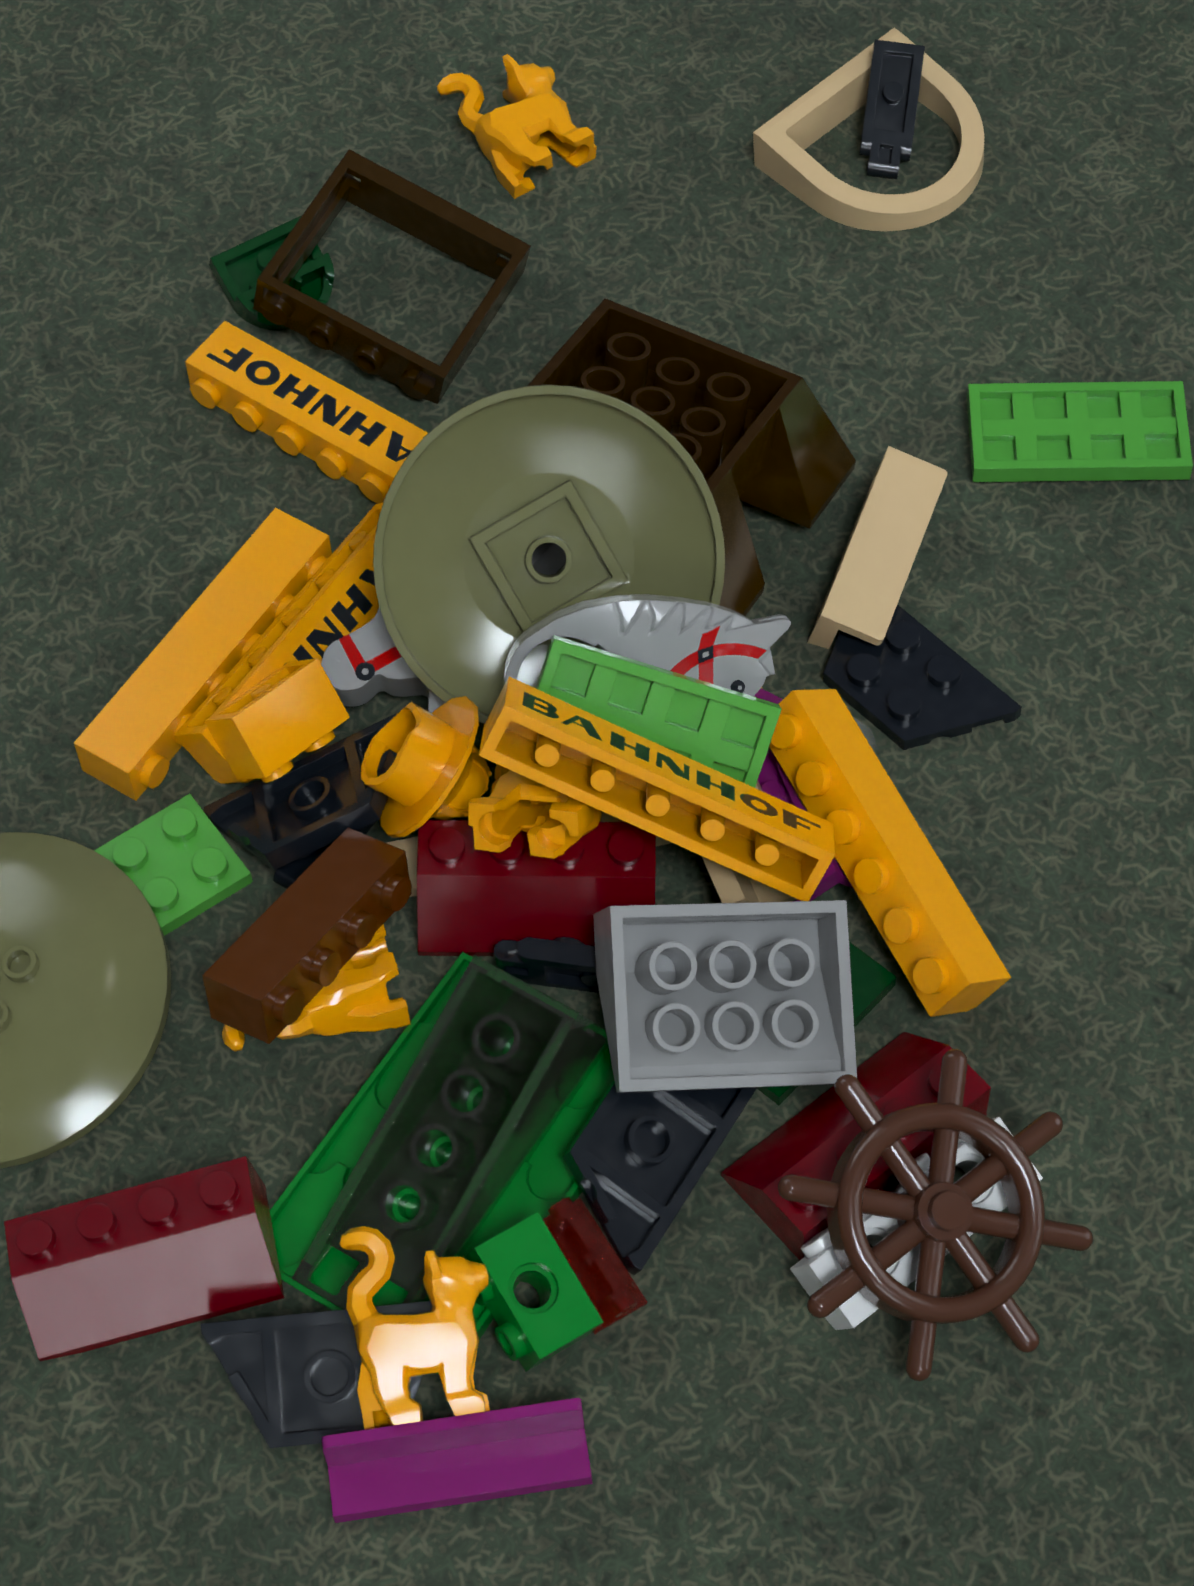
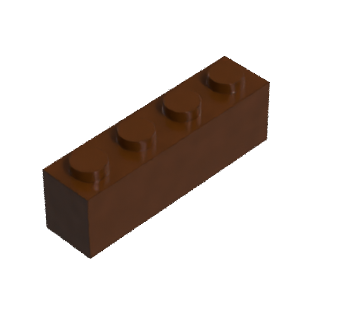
[202,828,412,1044]

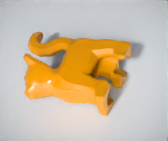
[437,54,597,199]
[468,764,602,859]
[222,924,410,1052]
[339,1226,490,1430]

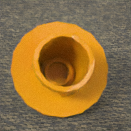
[361,696,492,838]

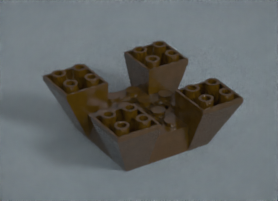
[528,298,856,616]

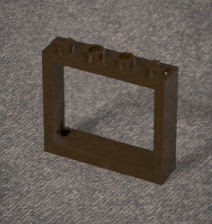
[253,149,531,404]

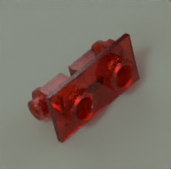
[543,1197,648,1334]

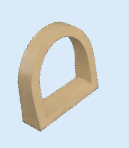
[753,28,985,231]

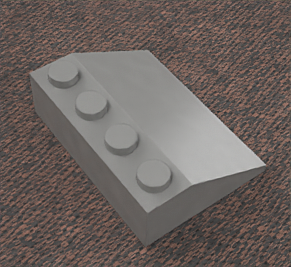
[593,900,857,1093]

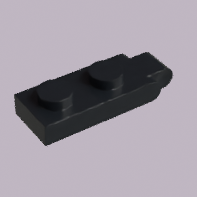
[859,39,925,180]
[494,937,599,993]

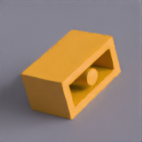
[204,658,350,783]

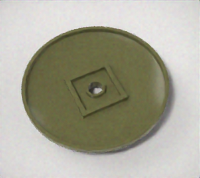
[373,384,725,724]
[0,832,171,1169]

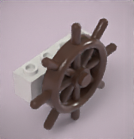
[778,1049,1093,1381]

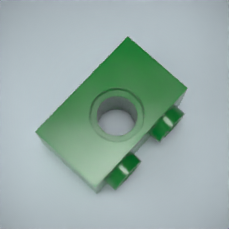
[465,1212,604,1372]

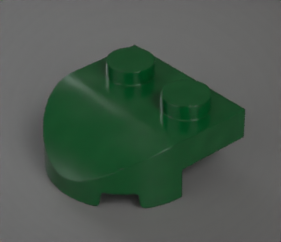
[209,216,334,331]

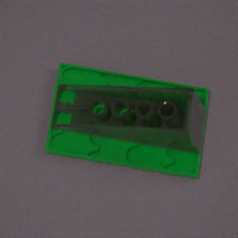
[270,952,614,1375]

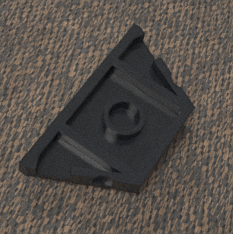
[823,604,1022,750]
[204,712,399,870]
[563,1080,757,1275]
[201,1301,433,1448]

